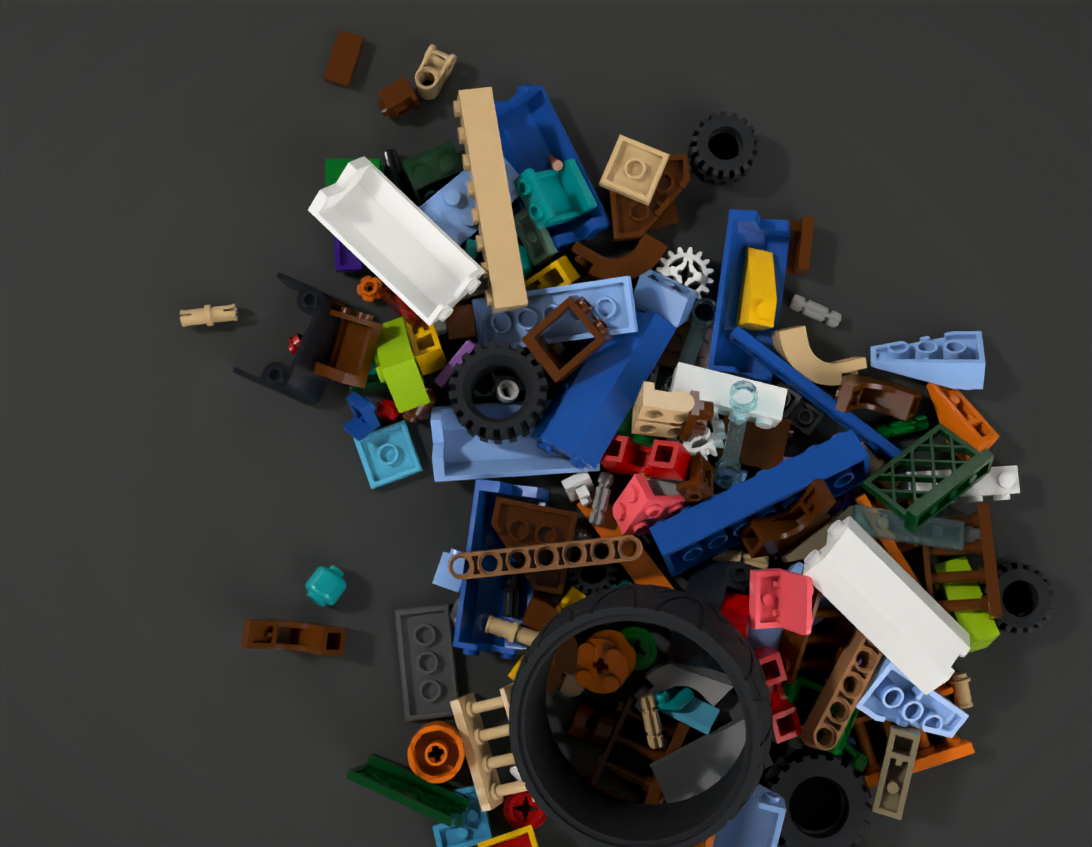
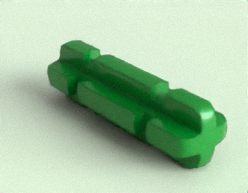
[874,415,929,439]

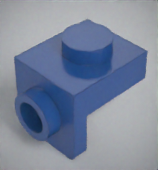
[343,392,380,441]

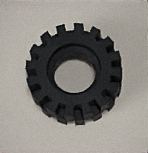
[568,545,618,594]

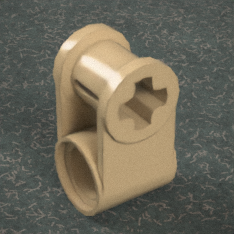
[415,44,457,100]

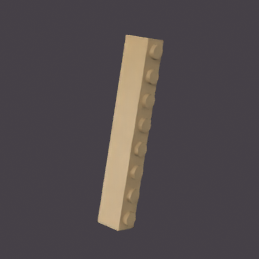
[453,87,528,314]

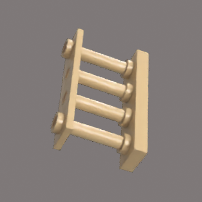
[450,683,535,812]

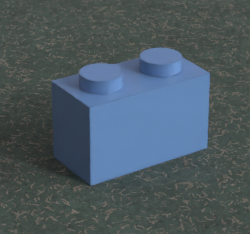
[633,269,698,328]

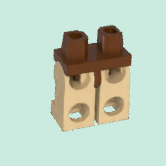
[631,381,714,441]

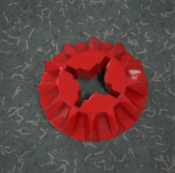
[503,791,547,830]

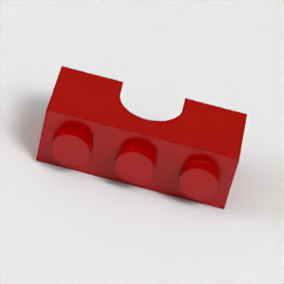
[599,435,691,482]
[753,645,802,744]

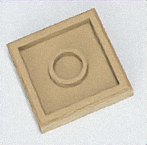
[599,134,670,206]

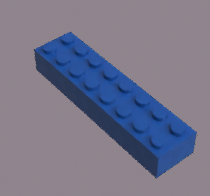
[649,429,870,577]

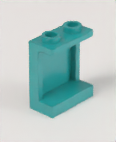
[513,158,598,229]

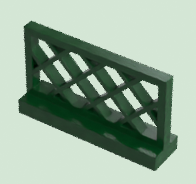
[862,423,994,534]
[346,753,473,828]

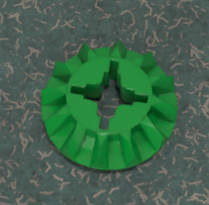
[620,625,658,670]

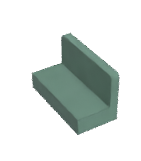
[514,207,558,267]

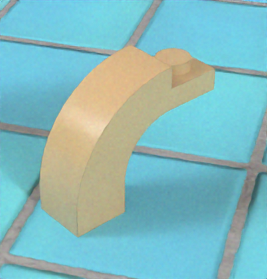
[771,326,867,386]

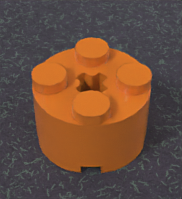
[575,630,636,694]
[407,721,465,783]

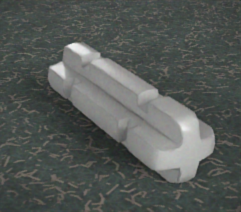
[789,294,842,328]
[589,472,614,526]

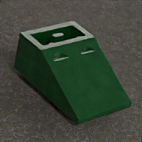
[401,141,464,206]

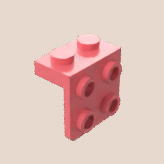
[611,474,690,536]
[749,568,814,635]

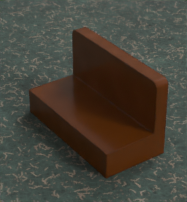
[780,216,815,276]

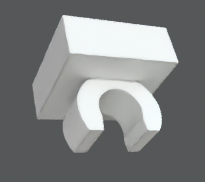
[561,472,595,507]

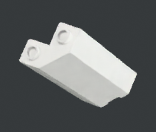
[308,156,485,326]
[803,515,971,695]

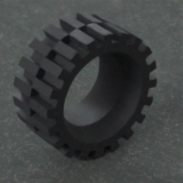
[449,341,547,444]

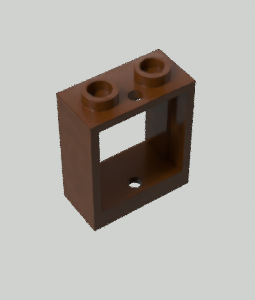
[521,295,612,383]

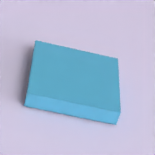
[353,420,423,490]

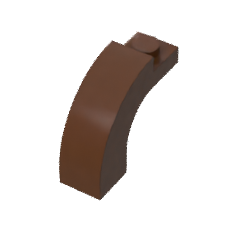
[570,233,668,284]
[835,375,923,421]
[739,479,836,558]
[522,592,578,696]
[241,618,346,656]

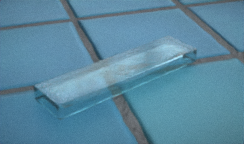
[852,505,965,551]

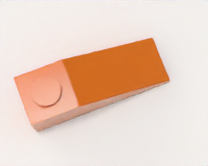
[926,382,1000,461]

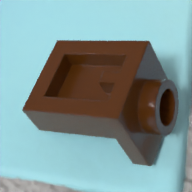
[676,454,714,502]

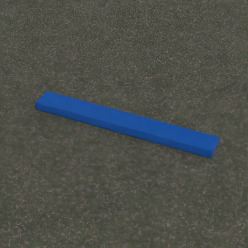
[726,326,909,468]

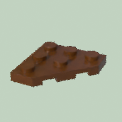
[607,154,690,241]
[491,497,578,595]

